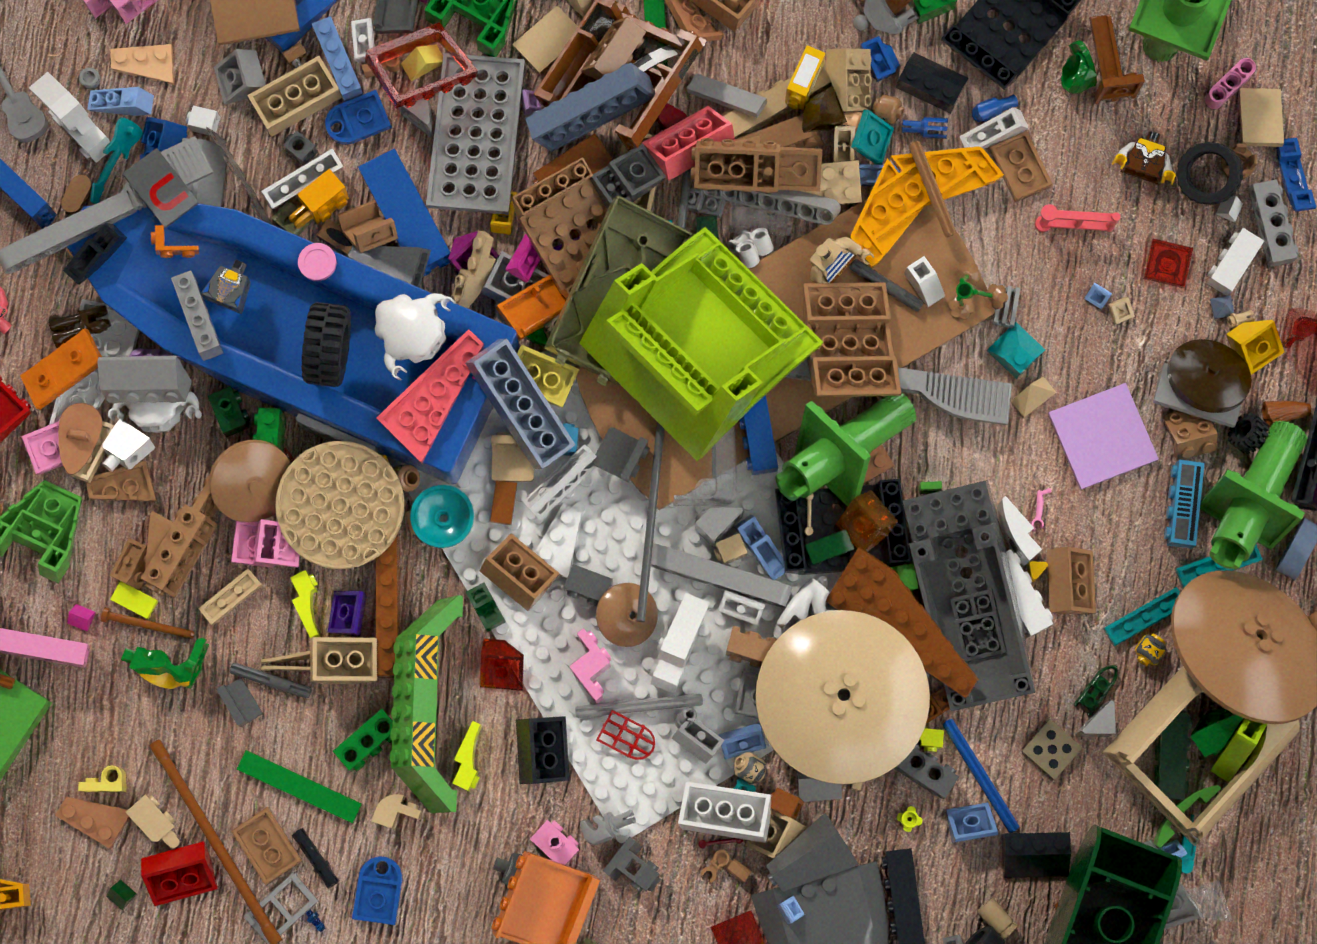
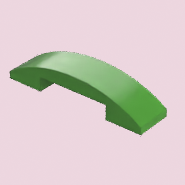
[1153,785,1221,848]

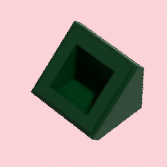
[106,880,137,910]

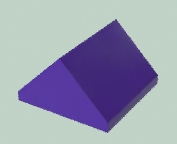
[327,591,367,637]

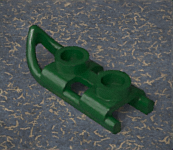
[1074,665,1118,717]

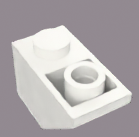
[904,256,945,307]

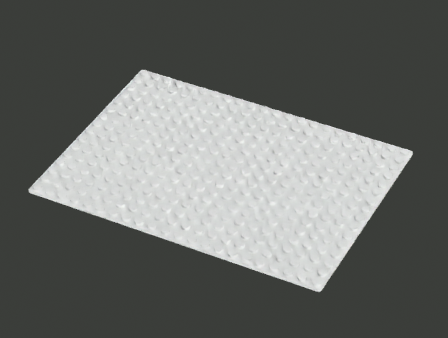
[387,350,850,843]

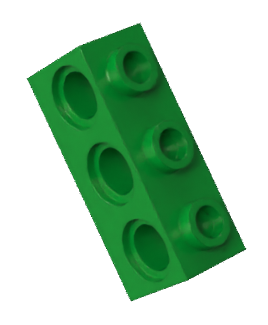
[333,709,393,772]

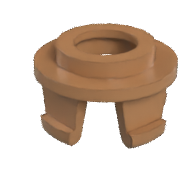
[1221,143,1258,179]

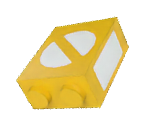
[785,45,826,110]

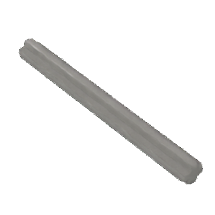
[575,694,703,718]

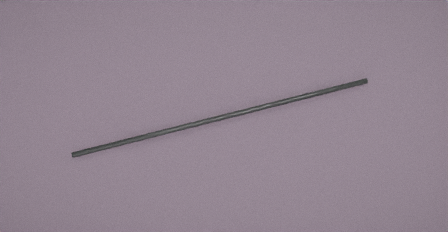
[636,169,691,622]

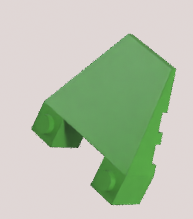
[0,480,82,584]

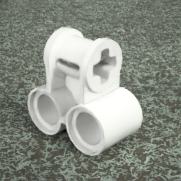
[727,228,774,268]

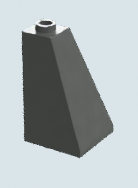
[766,813,859,892]

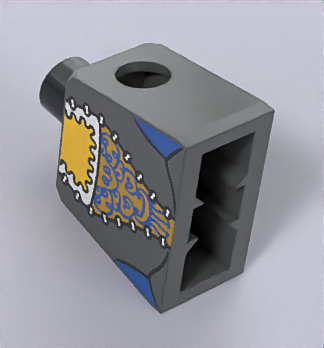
[201,260,251,314]

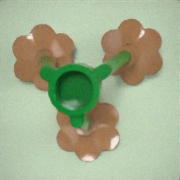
[949,262,1008,320]

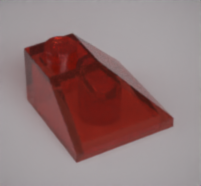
[480,638,524,691]
[711,910,765,944]

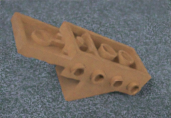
[691,136,822,193]
[141,476,218,598]

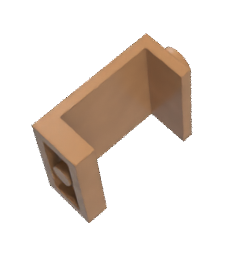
[337,200,398,253]

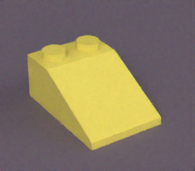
[517,345,579,408]

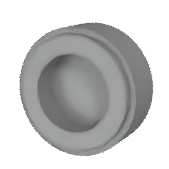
[79,67,101,89]

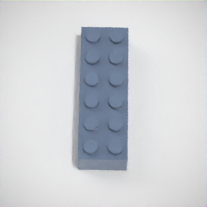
[525,63,655,152]
[465,338,576,469]

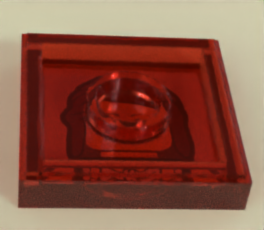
[1143,238,1193,288]

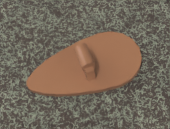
[58,403,102,475]

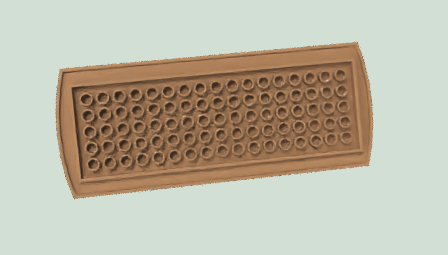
[574,199,995,511]

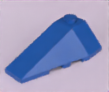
[264,0,338,52]
[140,116,188,160]

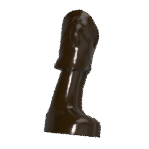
[48,305,111,348]

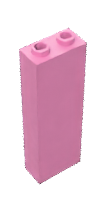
[0,628,90,668]

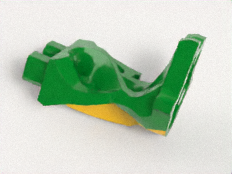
[121,638,209,689]

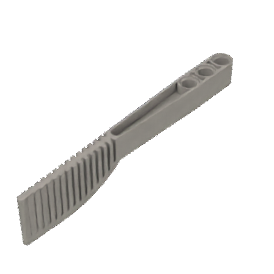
[0,136,214,274]
[786,358,1012,425]

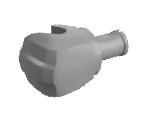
[580,810,636,846]

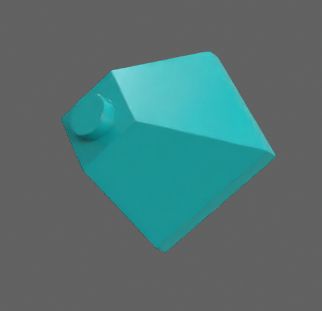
[987,321,1046,379]

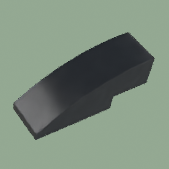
[63,223,127,285]

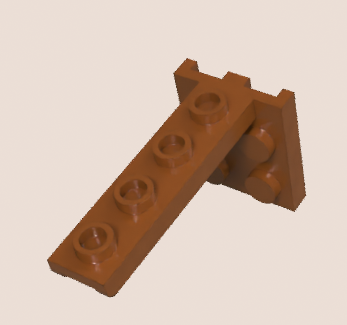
[1089,14,1145,104]

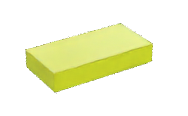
[110,581,159,620]

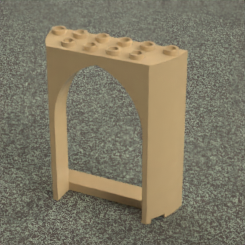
[1102,666,1300,846]

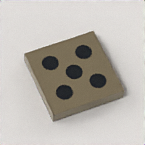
[1021,719,1082,780]

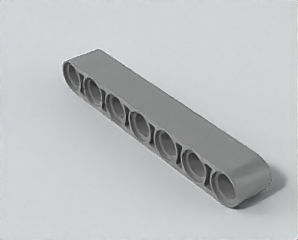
[702,189,841,225]
[651,543,792,608]

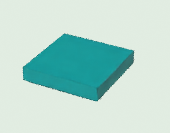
[851,110,894,165]

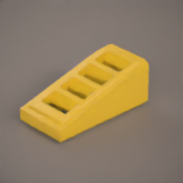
[490,191,518,235]

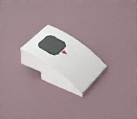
[997,496,1042,567]

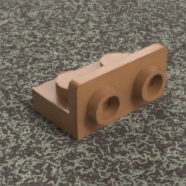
[110,538,147,590]

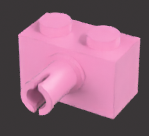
[530,820,580,865]

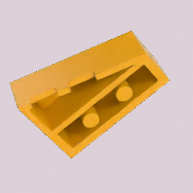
[0,879,31,910]

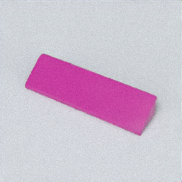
[506,234,540,282]

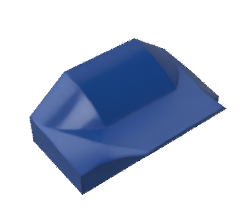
[860,36,900,82]

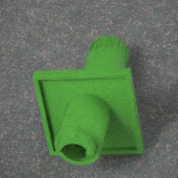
[1128,0,1231,62]
[775,393,916,510]
[1200,421,1308,569]

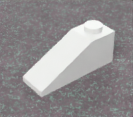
[960,108,1029,149]

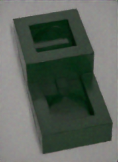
[805,530,855,565]
[466,582,506,632]

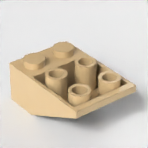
[826,48,872,111]

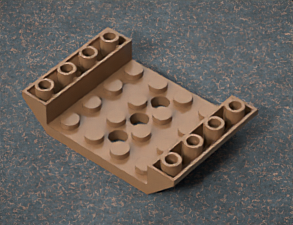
[512,157,607,299]

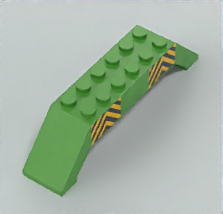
[390,595,463,813]

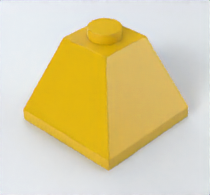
[1226,320,1284,375]

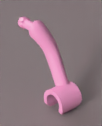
[1030,488,1052,531]

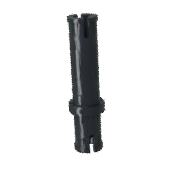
[292,828,339,889]

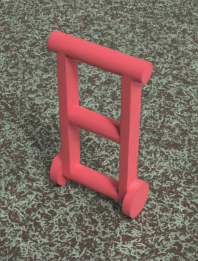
[1035,204,1121,232]

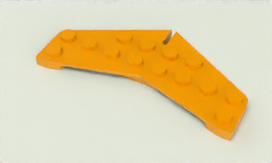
[850,146,1004,268]

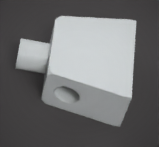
[103,419,155,472]

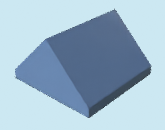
[946,803,998,843]

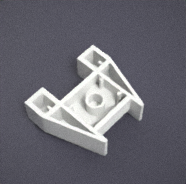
[29,72,110,163]
[649,593,710,694]

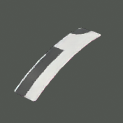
[633,45,678,72]

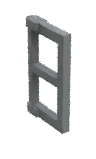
[244,872,319,944]

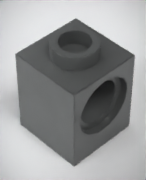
[283,130,318,166]

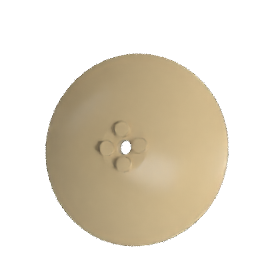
[756,610,930,784]

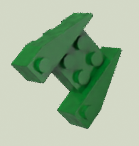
[424,0,517,57]

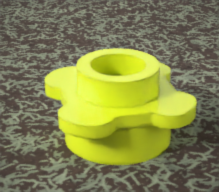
[897,806,922,832]

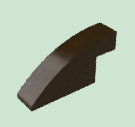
[802,86,847,133]

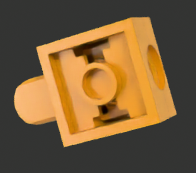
[289,169,349,229]

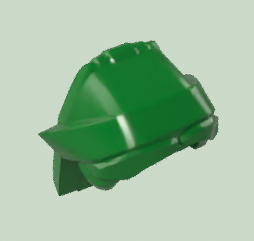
[1061,40,1097,94]

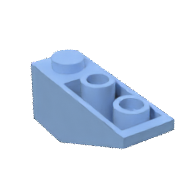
[87,87,154,116]

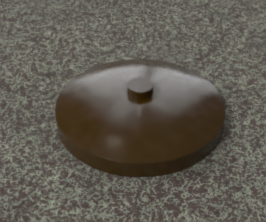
[1167,339,1252,413]

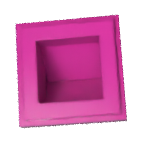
[67,604,96,632]

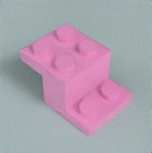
[83,0,158,24]
[231,519,300,568]
[569,628,611,704]

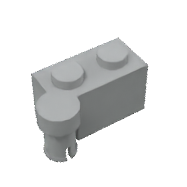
[672,708,725,764]

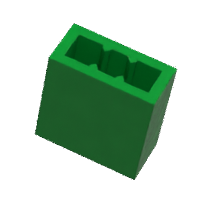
[253,408,286,452]

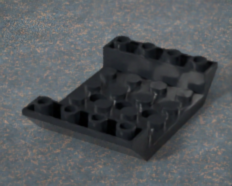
[941,0,1081,90]
[775,479,911,575]

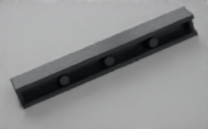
[1291,403,1317,511]

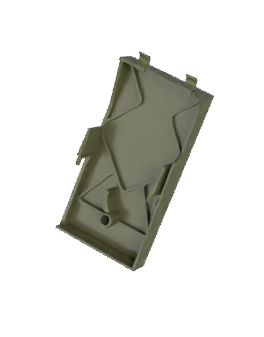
[544,195,692,387]

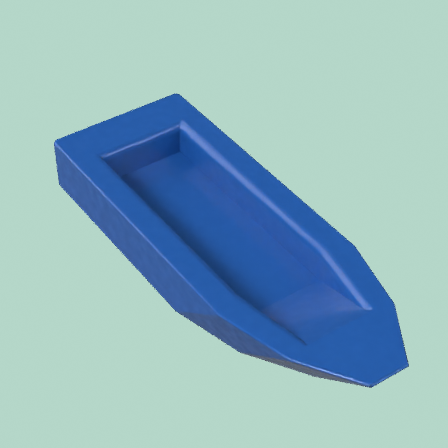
[67,204,520,484]

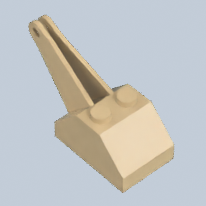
[261,637,377,684]

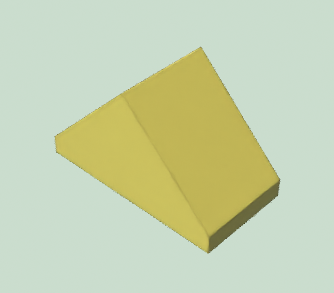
[401,45,443,82]

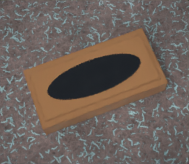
[317,219,353,255]

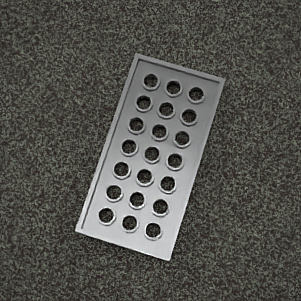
[426,53,525,215]

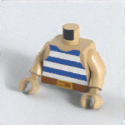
[810,237,874,283]

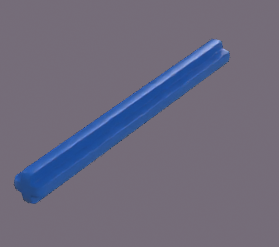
[942,719,1020,833]

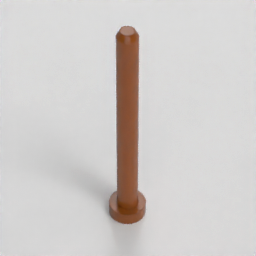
[101,607,195,639]

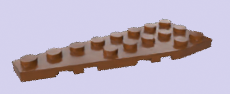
[826,547,979,698]

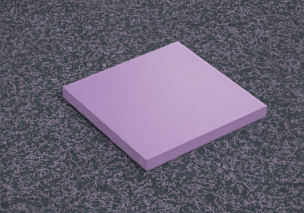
[1048,383,1159,490]

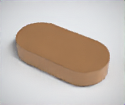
[61,175,92,214]

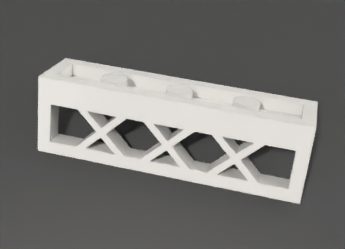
[522,444,597,520]

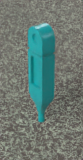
[1181,814,1196,874]

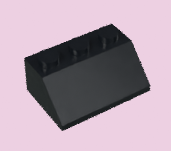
[896,52,969,114]
[516,716,570,784]
[1001,832,1071,878]

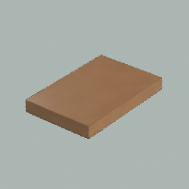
[989,131,1053,203]
[231,807,303,886]

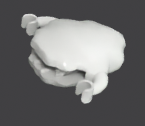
[375,293,456,380]
[108,391,202,433]

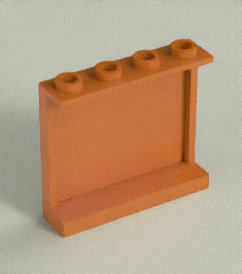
[491,851,600,944]

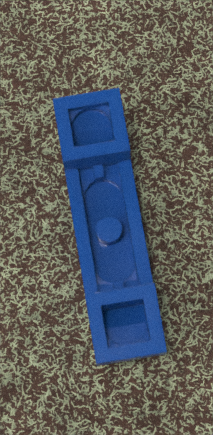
[1276,138,1316,212]

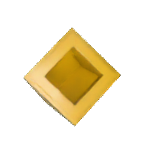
[1026,561,1048,582]

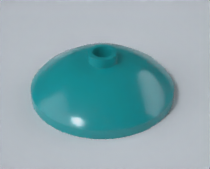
[410,485,474,548]

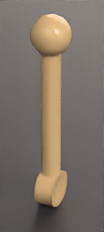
[804,493,814,536]

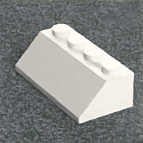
[678,782,771,843]

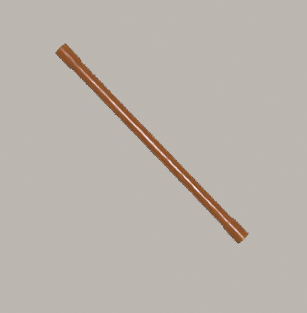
[149,739,283,944]

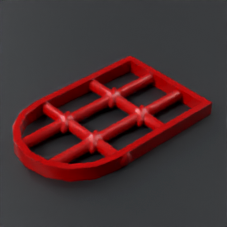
[596,710,655,760]

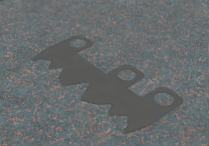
[206,127,275,226]

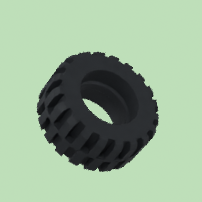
[301,302,351,387]

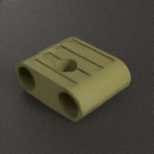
[271,200,312,236]

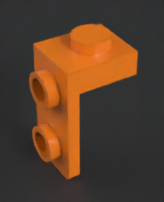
[151,225,199,258]

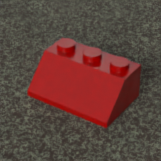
[141,841,218,906]

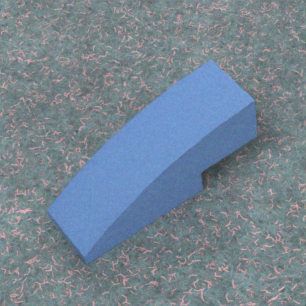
[734,515,785,580]

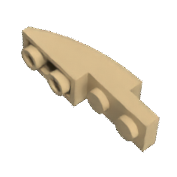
[451,230,496,308]

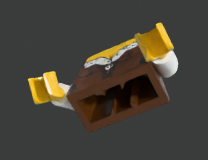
[1112,131,1176,185]

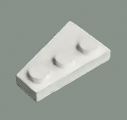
[535,504,581,579]

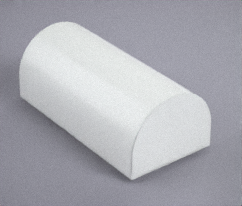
[351,18,376,63]
[718,590,765,626]

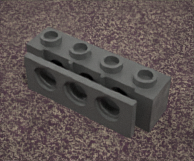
[893,744,959,799]

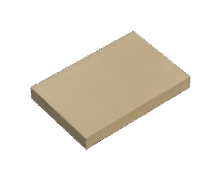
[512,5,578,75]
[1238,88,1284,147]

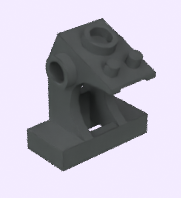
[603,836,661,892]

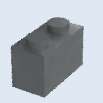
[564,564,613,606]

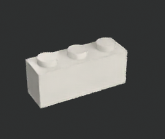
[1207,228,1264,296]

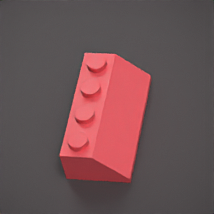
[642,106,735,181]

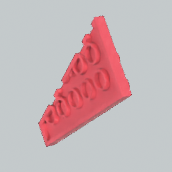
[377,330,484,464]

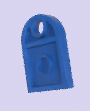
[325,90,392,145]
[352,856,403,925]

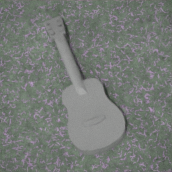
[0,63,48,143]

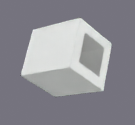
[186,106,220,137]

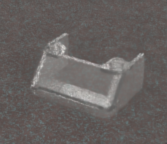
[673,426,737,506]

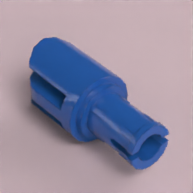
[972,94,1018,122]
[902,117,948,139]

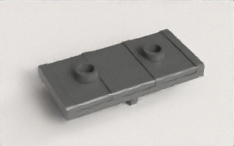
[373,0,417,34]

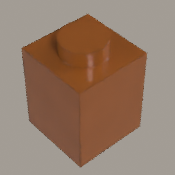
[771,787,804,820]

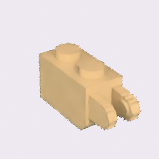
[126,794,180,849]

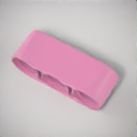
[1205,58,1256,109]

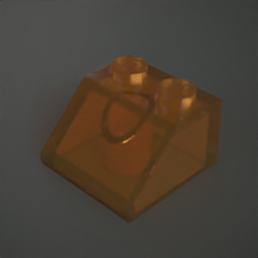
[836,490,898,552]

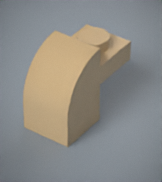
[371,794,423,829]

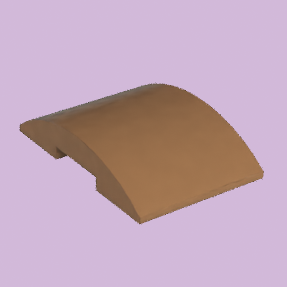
[210,0,300,46]
[803,283,901,397]

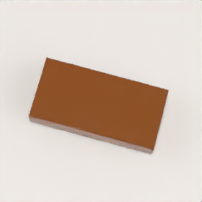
[490,480,517,525]

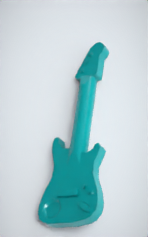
[90,118,143,204]

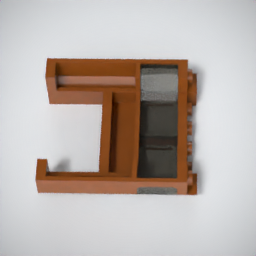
[534,0,707,150]

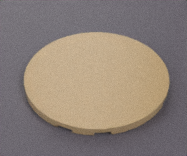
[276,441,405,569]

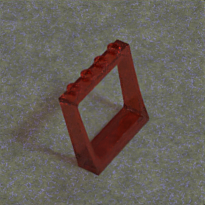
[365,22,478,109]

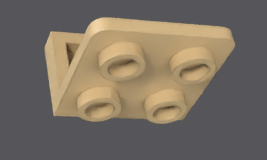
[491,432,534,482]

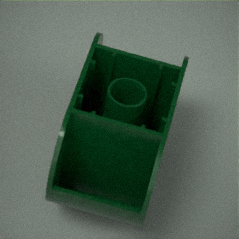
[1044,824,1182,944]

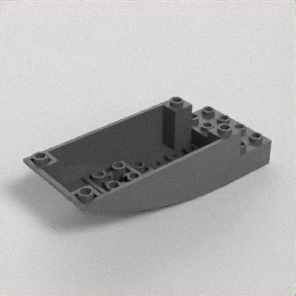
[903,480,1035,711]

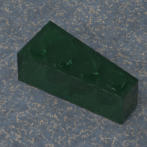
[1154,710,1192,800]

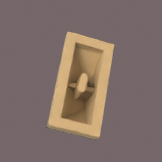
[1011,376,1057,418]

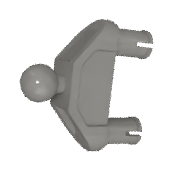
[853,0,919,34]

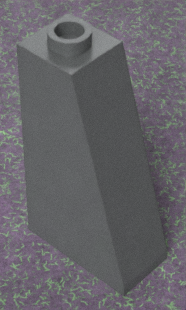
[347,246,431,288]

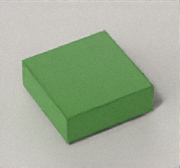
[918,481,942,494]

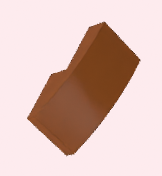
[926,687,950,724]

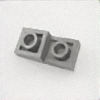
[679,188,726,218]

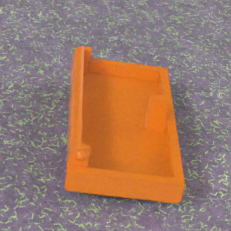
[496,275,567,341]
[20,328,102,410]

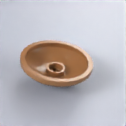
[596,583,658,647]

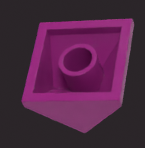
[448,231,499,274]

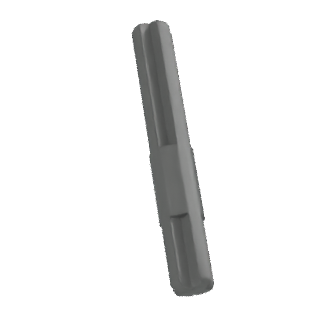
[850,259,924,312]
[230,663,312,698]

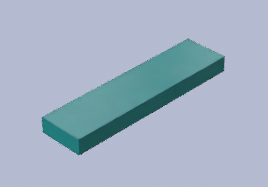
[1175,544,1263,589]
[1103,587,1180,647]

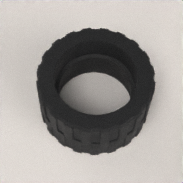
[1176,142,1243,205]

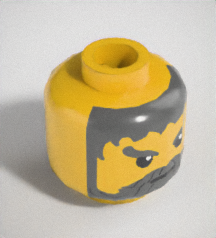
[1135,634,1167,666]

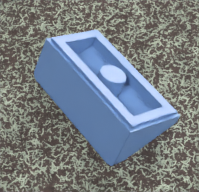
[718,723,766,760]

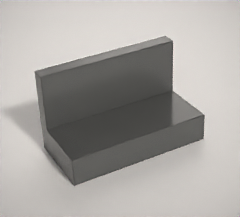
[216,677,263,727]

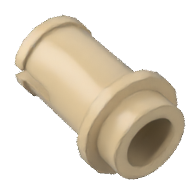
[1227,310,1255,329]

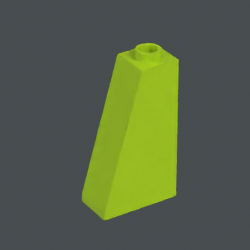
[1210,718,1267,782]

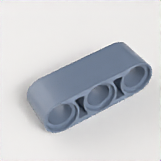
[1275,518,1317,580]

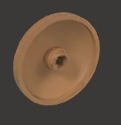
[209,440,291,522]

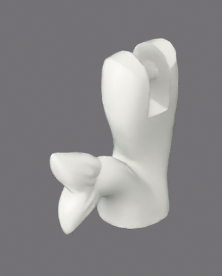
[777,578,838,628]

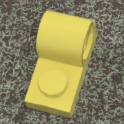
[78,765,127,792]

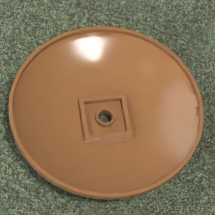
[1171,570,1317,724]

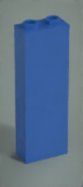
[358,148,450,277]
[0,159,57,229]

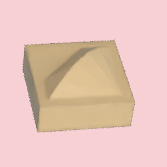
[1107,297,1135,324]

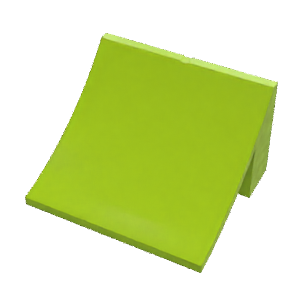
[579,227,823,461]

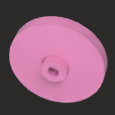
[298,243,337,281]

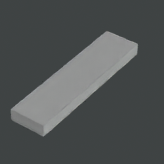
[686,73,767,118]

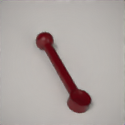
[698,838,743,849]

